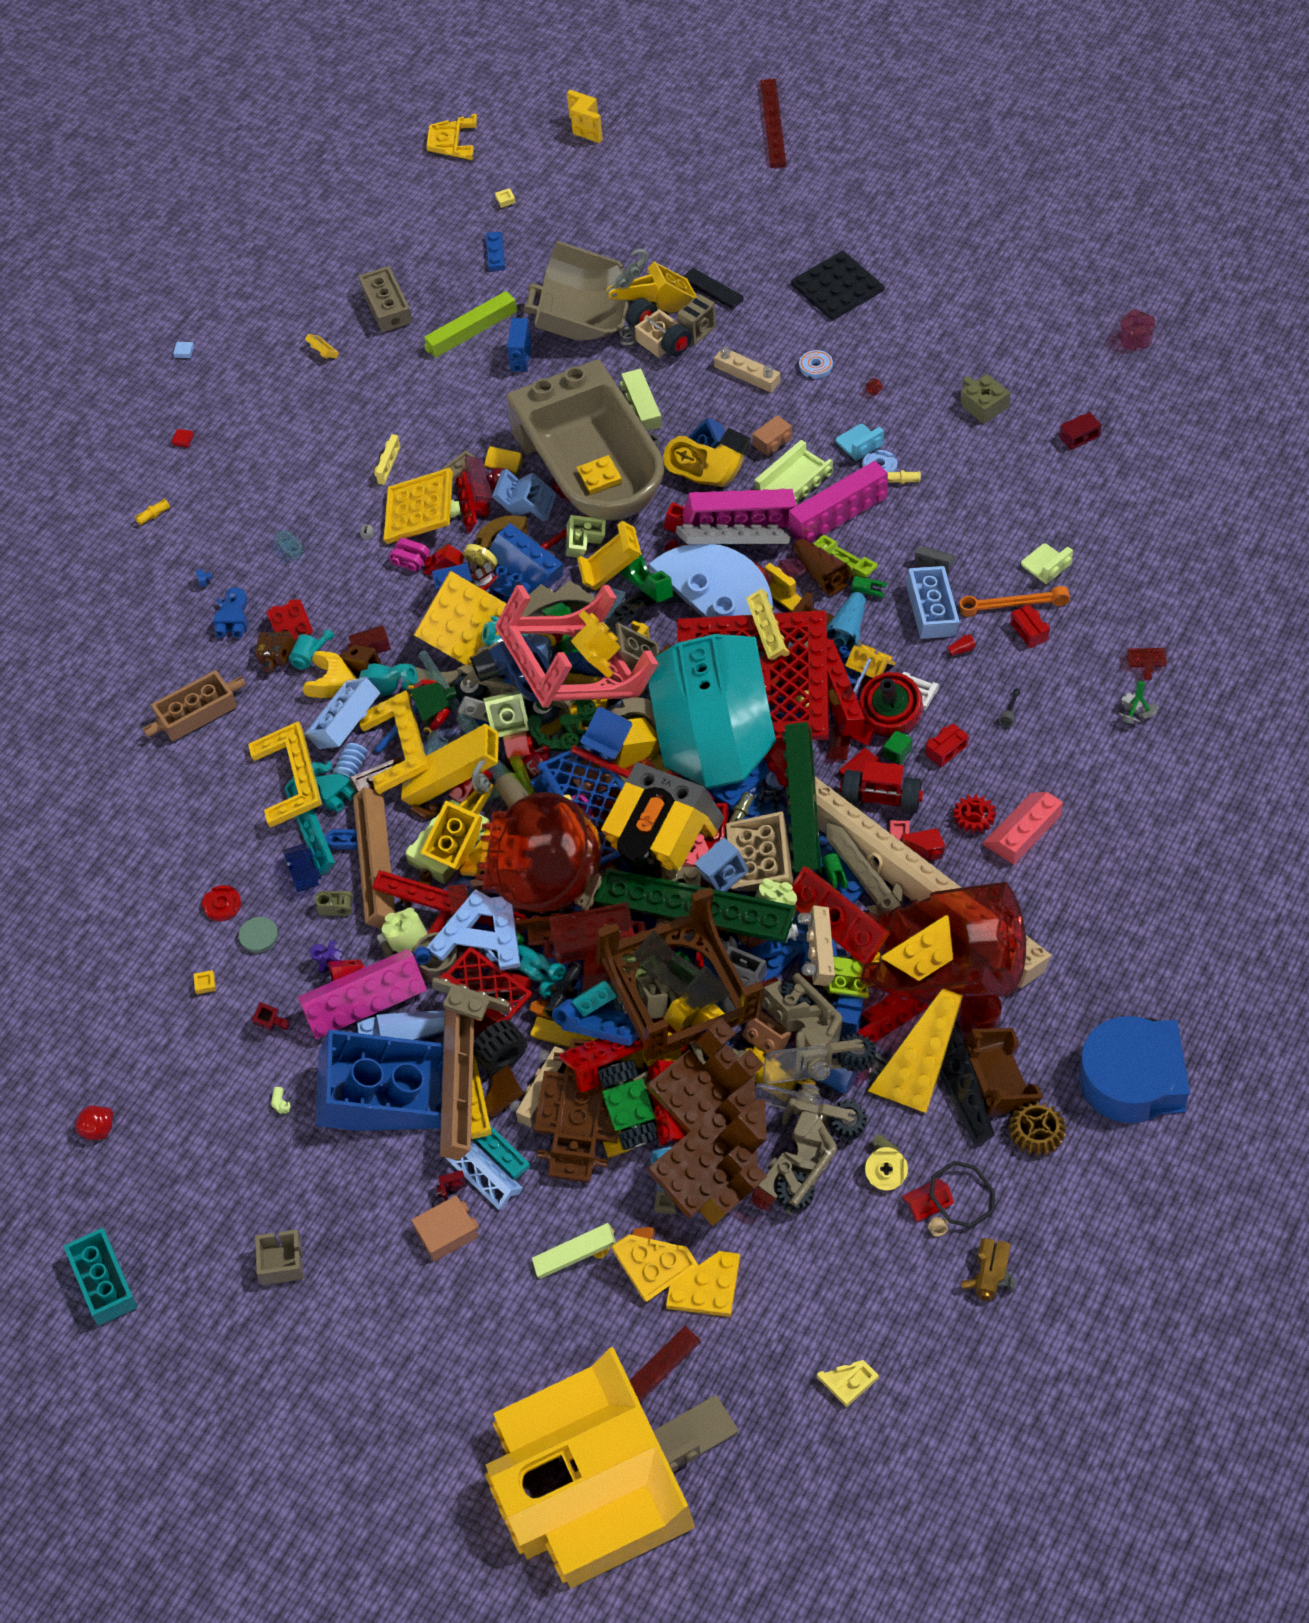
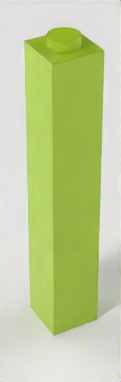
[424,291,517,358]

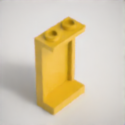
[577,521,642,591]

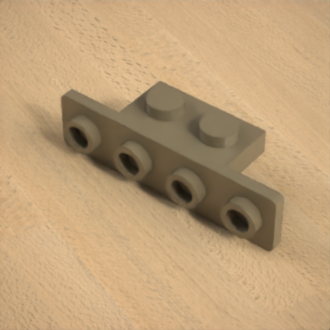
[432,977,510,1021]

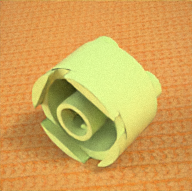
[755,879,797,905]
[382,908,428,953]

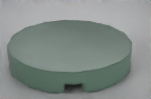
[239,917,278,954]

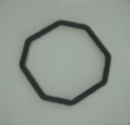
[929,1161,995,1228]

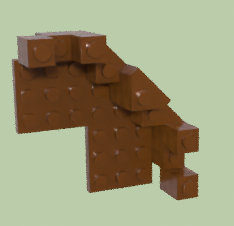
[646,1018,768,1226]

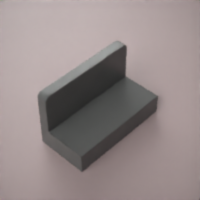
[915,546,956,574]

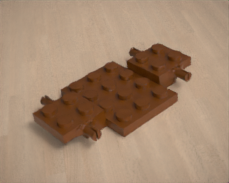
[534,1038,624,1183]

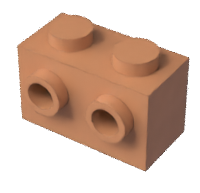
[752,415,792,456]
[742,1011,793,1058]

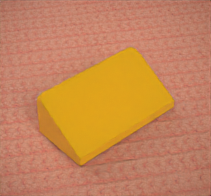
[484,446,523,474]

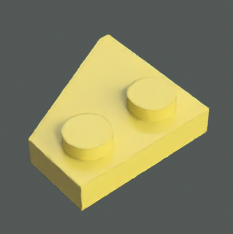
[817,1360,879,1408]

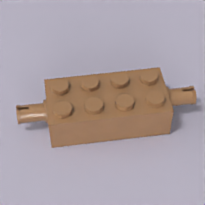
[142,670,246,742]

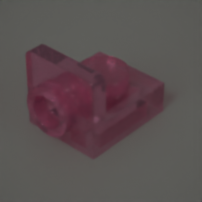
[777,558,806,577]

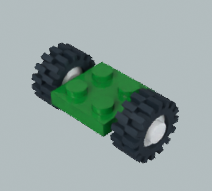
[598,1060,659,1150]

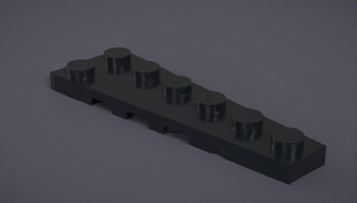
[939,1021,995,1147]

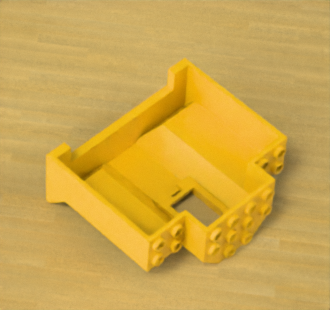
[485,1347,696,1589]

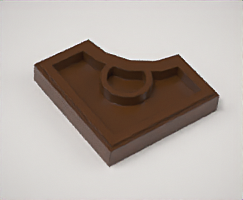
[484,1065,524,1118]

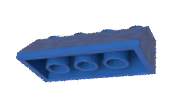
[489,523,563,592]

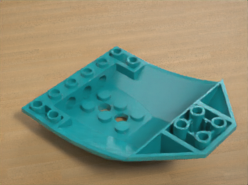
[648,634,777,790]

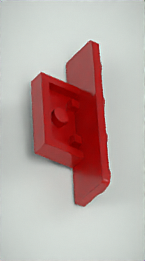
[455,471,490,533]
[856,991,928,1043]

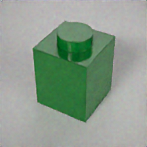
[883,731,912,765]

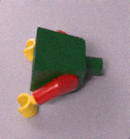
[408,679,459,738]

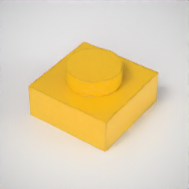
[193,970,216,994]

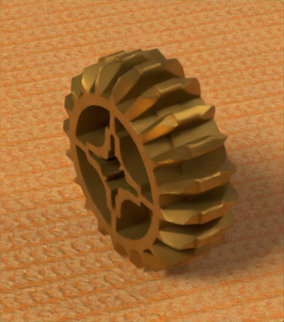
[1009,1101,1066,1157]

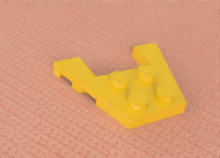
[427,114,477,160]

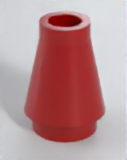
[947,634,976,656]

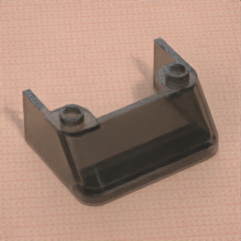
[633,930,730,1010]

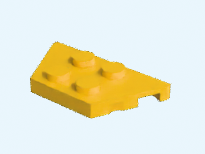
[881,915,953,981]

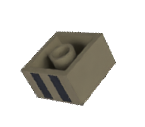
[677,294,716,346]

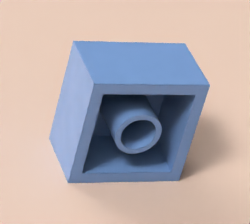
[694,837,749,892]

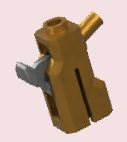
[961,1238,1016,1301]

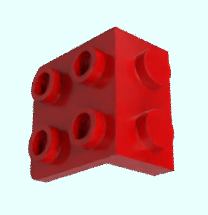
[266,599,313,640]

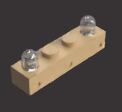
[714,345,781,393]
[797,906,835,986]
[508,1046,566,1128]

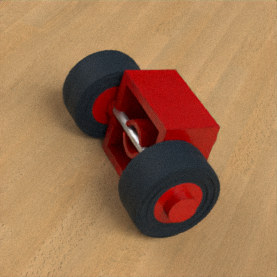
[839,761,924,813]

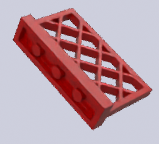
[439,947,532,1025]

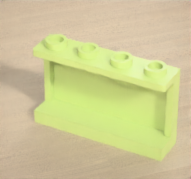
[754,440,833,504]

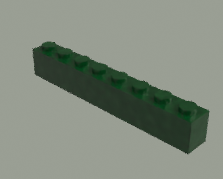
[782,722,822,876]

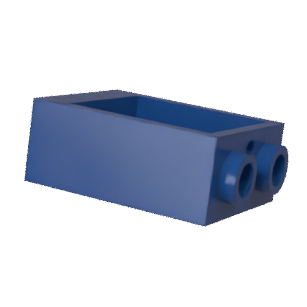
[507,318,532,372]

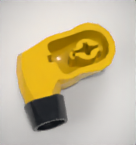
[663,428,751,488]

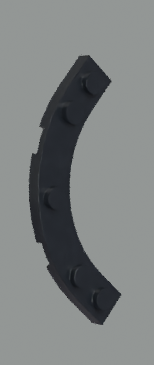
[605,591,686,651]

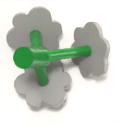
[1119,681,1159,724]

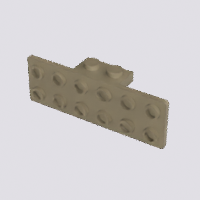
[653,1395,739,1473]

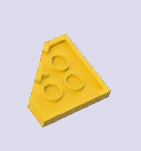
[610,1234,698,1302]
[666,1251,740,1317]

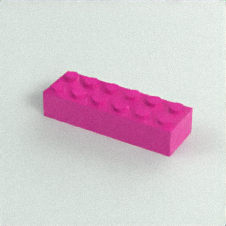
[789,461,888,542]
[682,488,797,528]
[297,949,427,1039]

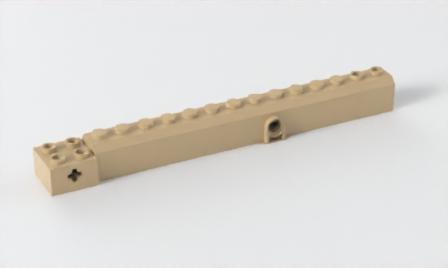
[788,777,1052,988]

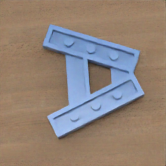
[427,889,521,971]

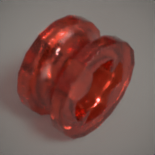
[865,378,883,396]

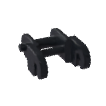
[758,786,779,809]

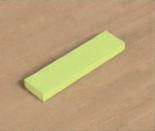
[532,1223,616,1279]

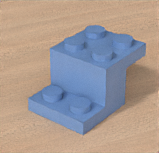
[492,469,557,522]

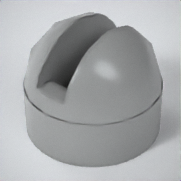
[360,524,375,540]

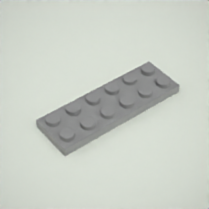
[676,524,790,544]

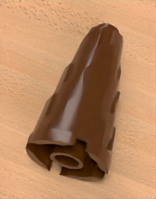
[793,539,852,596]

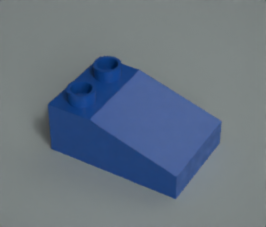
[316,1030,444,1131]

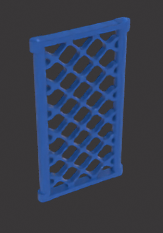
[537,745,629,867]

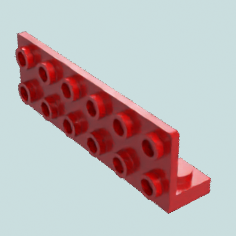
[559,1017,688,1093]

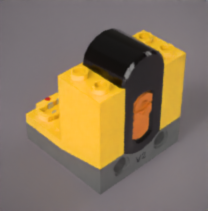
[601,762,724,874]

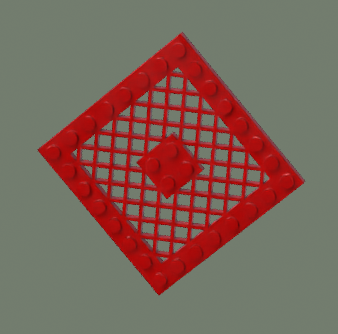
[677,610,829,742]

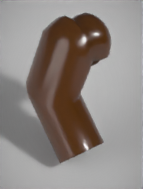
[411,803,439,819]

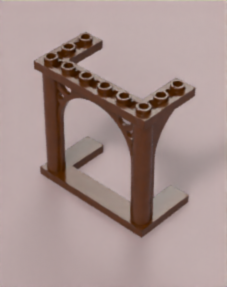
[596,888,764,1061]

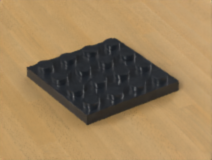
[791,250,885,321]

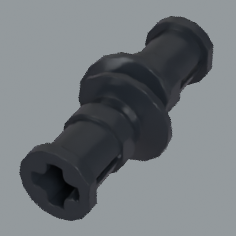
[543,961,585,1019]

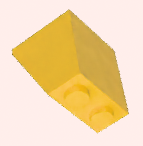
[611,717,660,770]

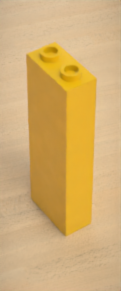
[401,724,499,806]

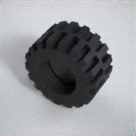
[473,1020,528,1074]

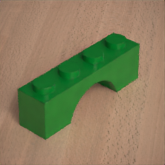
[620,555,673,602]

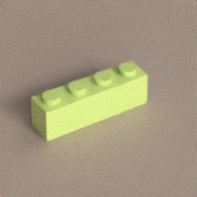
[620,368,662,431]

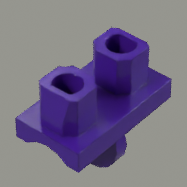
[310,940,343,973]

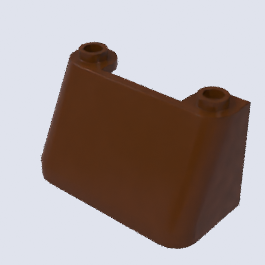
[964,1028,1043,1118]

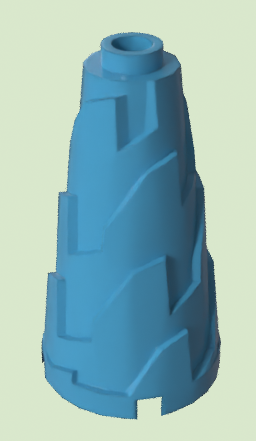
[827,592,866,651]

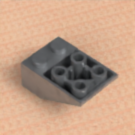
[717,946,767,1013]

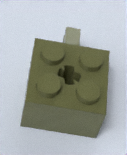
[961,374,1011,424]

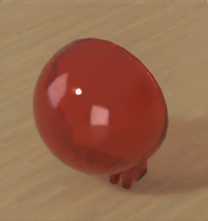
[475,792,601,912]

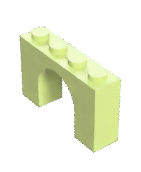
[405,799,490,884]

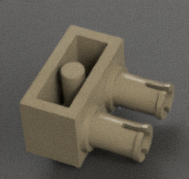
[617,975,668,1019]

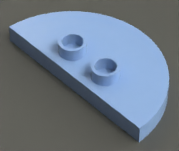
[649,544,773,617]

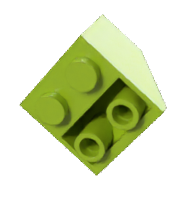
[822,957,869,998]

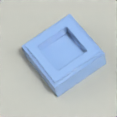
[173,342,194,358]

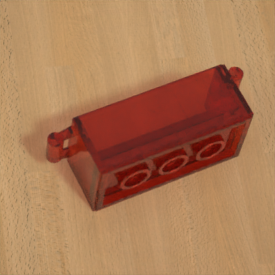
[542,902,646,964]

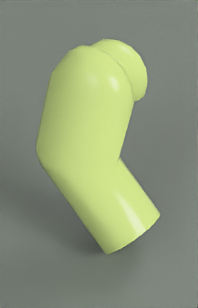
[271,1087,291,1114]

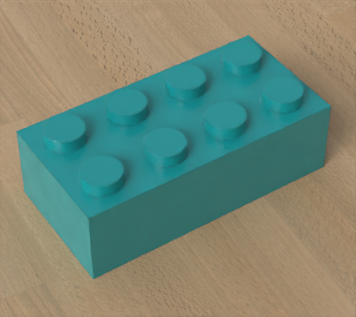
[63,1227,138,1326]

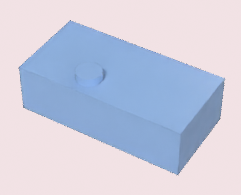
[905,566,960,639]
[305,677,380,749]

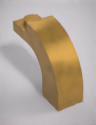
[476,515,528,550]

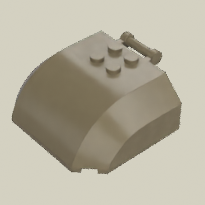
[523,241,629,340]

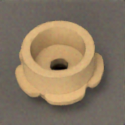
[928,1217,948,1237]

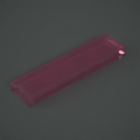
[464,456,493,504]

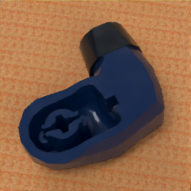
[470,636,550,702]

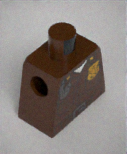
[255,631,296,673]

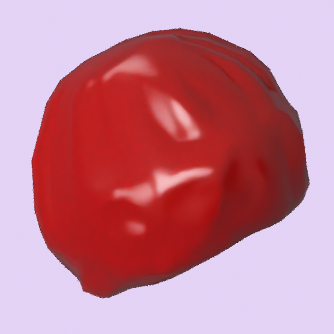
[75,1105,114,1141]

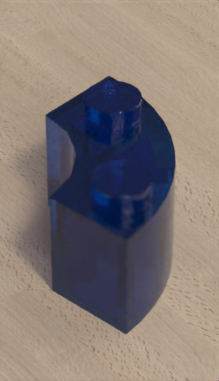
[283,843,321,893]

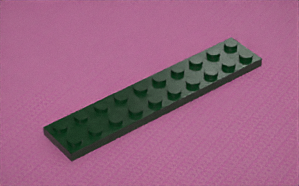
[594,868,797,944]

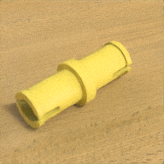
[887,470,921,484]

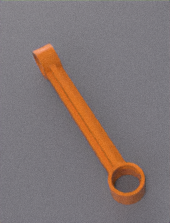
[959,586,1070,617]

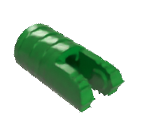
[851,576,887,598]
[821,854,848,889]

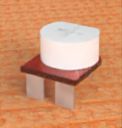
[468,561,494,586]

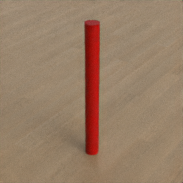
[571,745,631,779]

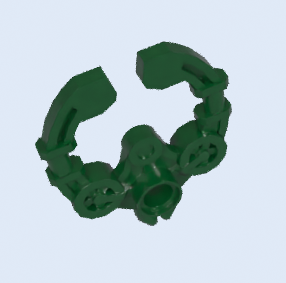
[527,700,596,752]

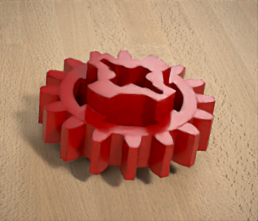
[953,794,996,834]

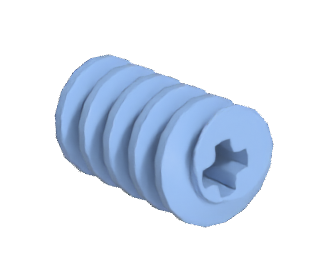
[332,743,368,779]

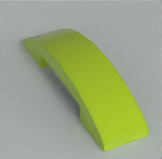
[813,534,878,577]

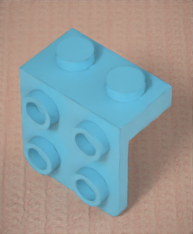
[836,424,884,461]

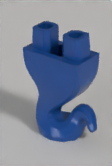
[213,587,248,638]

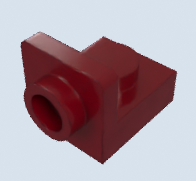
[436,1170,467,1201]

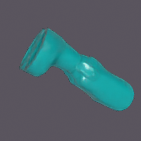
[517,945,566,998]

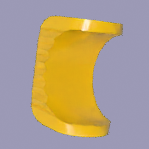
[302,651,358,698]

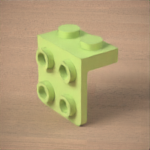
[1021,544,1073,584]

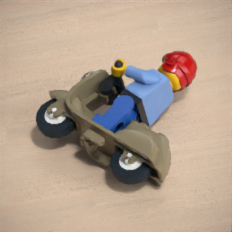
[453,615,571,725]

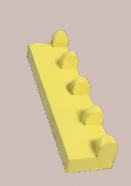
[746,589,790,660]

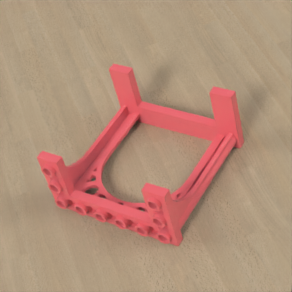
[495,585,658,707]

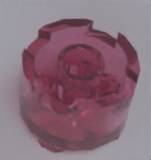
[1119,309,1155,350]

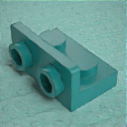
[573,980,617,1017]

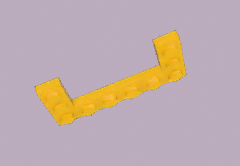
[359,690,429,794]
[248,721,322,828]

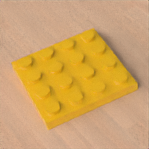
[384,468,453,544]
[413,571,506,665]

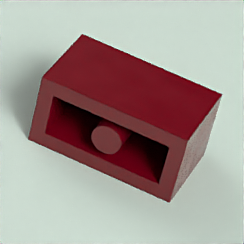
[1059,412,1102,450]

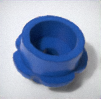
[412,946,432,965]

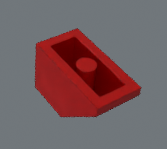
[900,828,946,861]

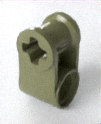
[314,891,353,916]

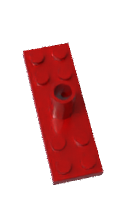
[792,866,890,966]

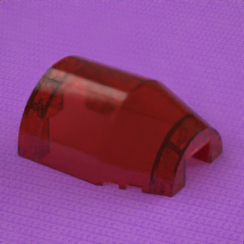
[860,882,1026,1004]

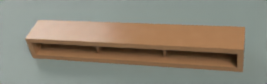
[353,787,395,929]
[440,1009,474,1161]

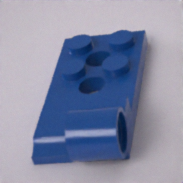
[552,999,640,1046]

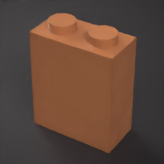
[412,1195,479,1262]

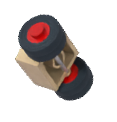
[625,298,692,358]

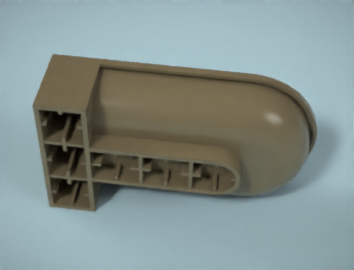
[506,359,664,521]

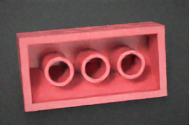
[983,792,1063,865]

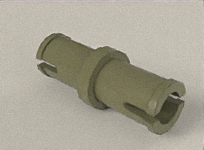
[728,792,754,823]

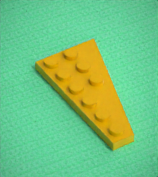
[868,989,963,1113]

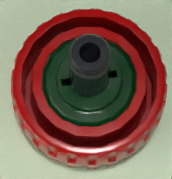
[859,672,923,737]

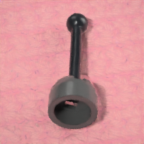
[999,688,1021,727]

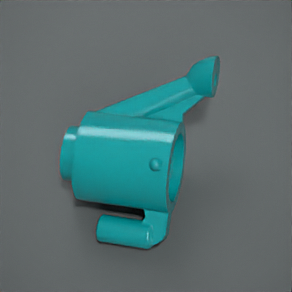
[289,630,335,669]

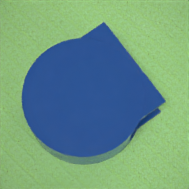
[1079,1016,1190,1123]

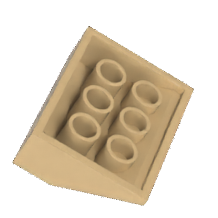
[726,811,794,892]

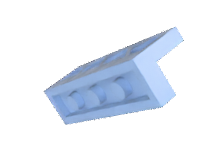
[445,1139,523,1210]

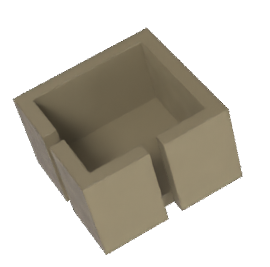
[255,1229,304,1285]

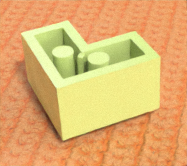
[565,515,606,558]

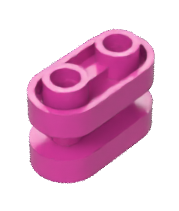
[389,538,430,571]

